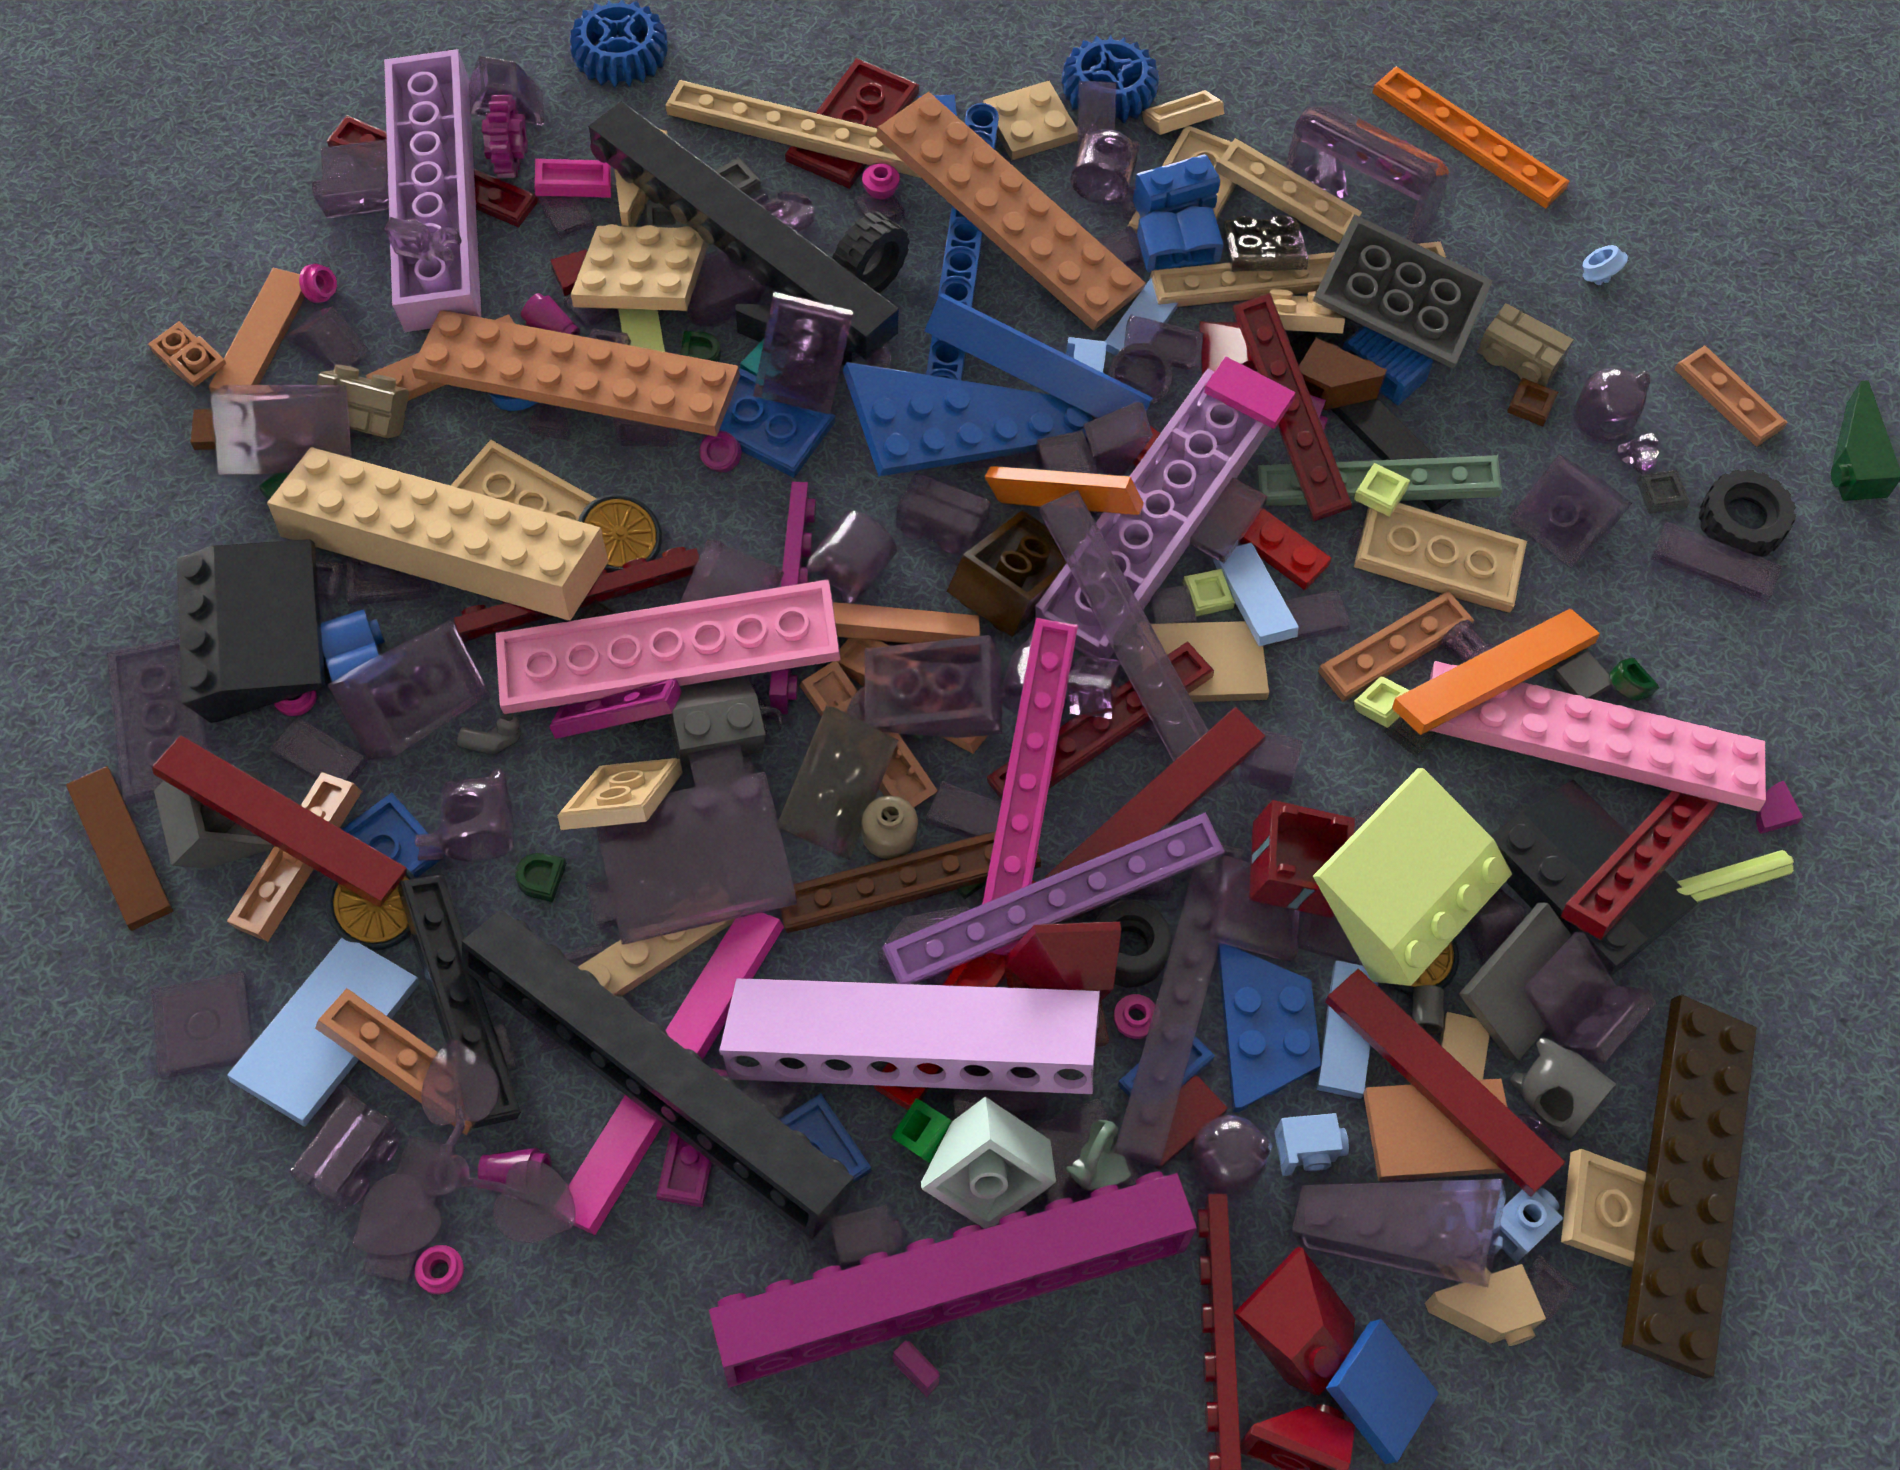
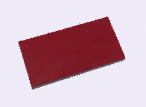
[785,58,919,189]

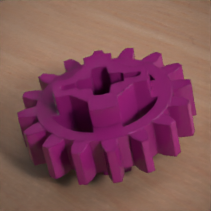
[482,95,528,178]

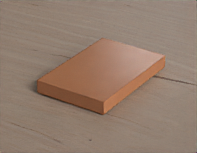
[1363,1078,1507,1182]

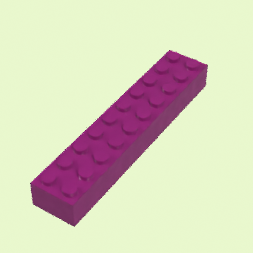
[709,1171,1197,1388]

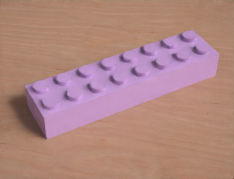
[384,49,482,332]

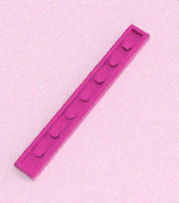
[982,618,1078,956]
[552,906,784,1235]

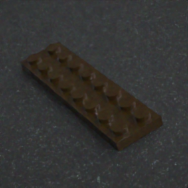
[1621,995,1757,1379]

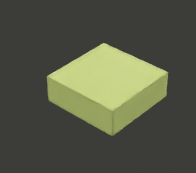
[1354,463,1410,517]
[1183,569,1235,617]
[1354,676,1410,728]

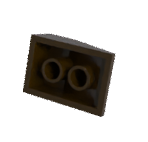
[946,510,1078,637]

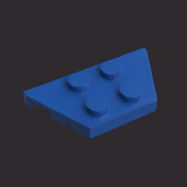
[1217,943,1321,1112]

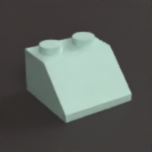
[921,1097,1056,1229]

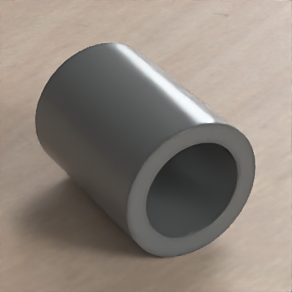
[1412,985,1445,1034]

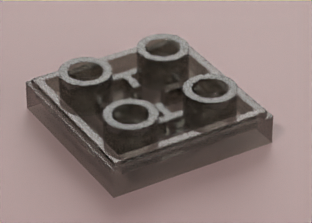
[1223,215,1309,272]

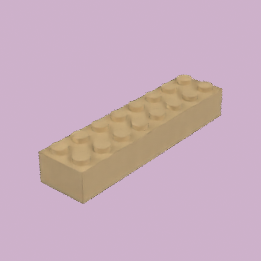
[267,447,608,621]

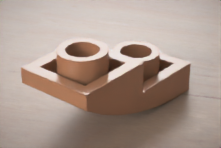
[148,321,226,387]

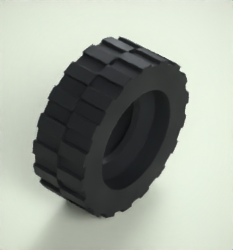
[832,212,910,293]
[1699,469,1796,559]

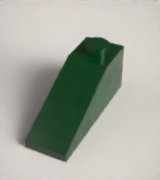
[1831,380,1900,501]

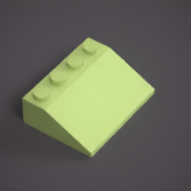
[1313,768,1512,986]

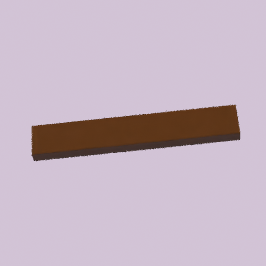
[775,831,1041,933]

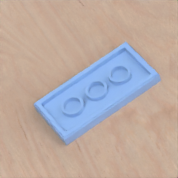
[227,938,419,1127]

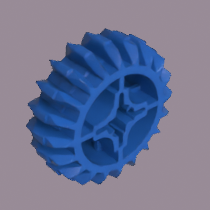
[570,0,668,88]
[1061,34,1159,125]

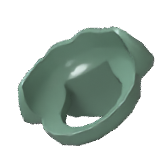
[1066,1120,1131,1191]

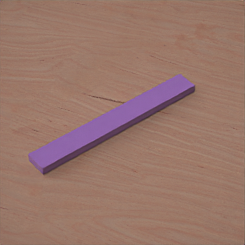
[883,812,1225,984]

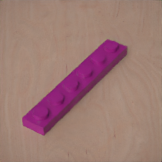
[769,481,816,715]

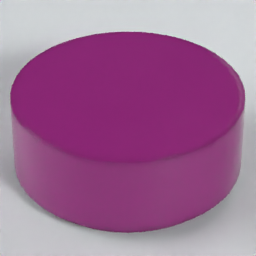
[699,431,742,472]

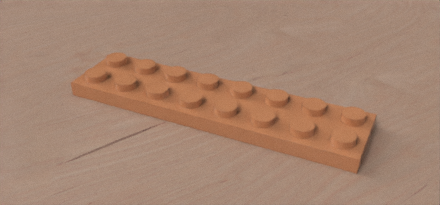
[875,92,1146,331]
[412,311,740,437]

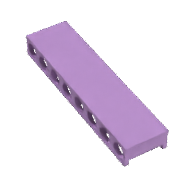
[1036,369,1271,665]
[719,978,1100,1094]

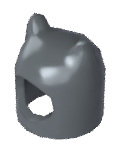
[1510,1038,1617,1141]

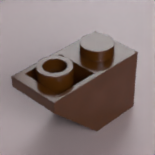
[1299,338,1387,410]

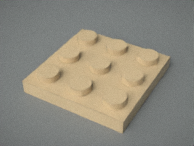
[571,224,709,311]

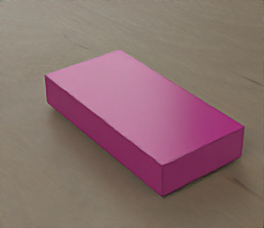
[535,159,611,198]
[1204,356,1296,429]

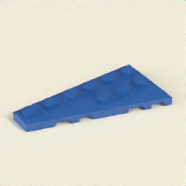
[843,362,1099,476]

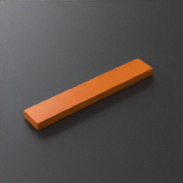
[1372,66,1570,209]
[1392,608,1600,735]

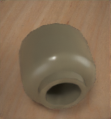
[861,795,918,860]

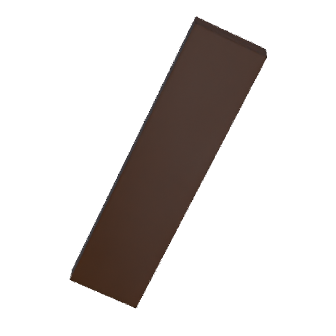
[66,766,174,931]

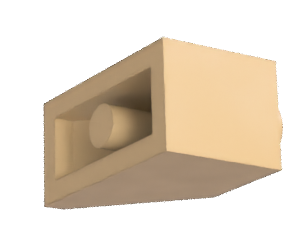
[1425,1264,1546,1346]

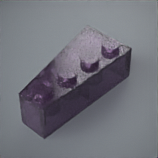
[1292,1179,1506,1288]

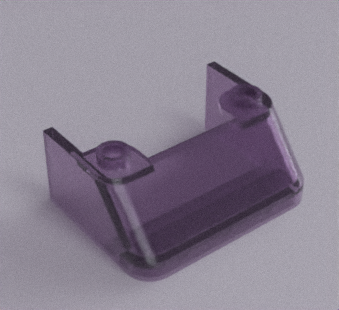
[1285,105,1449,243]

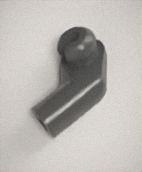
[457,714,522,755]

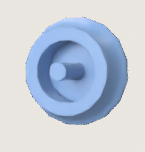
[1583,245,1628,285]

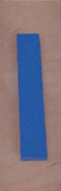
[925,293,1153,436]

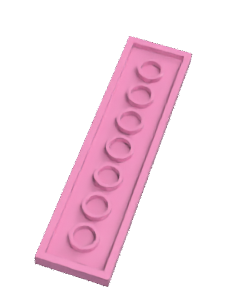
[496,580,841,714]
[1430,661,1766,812]

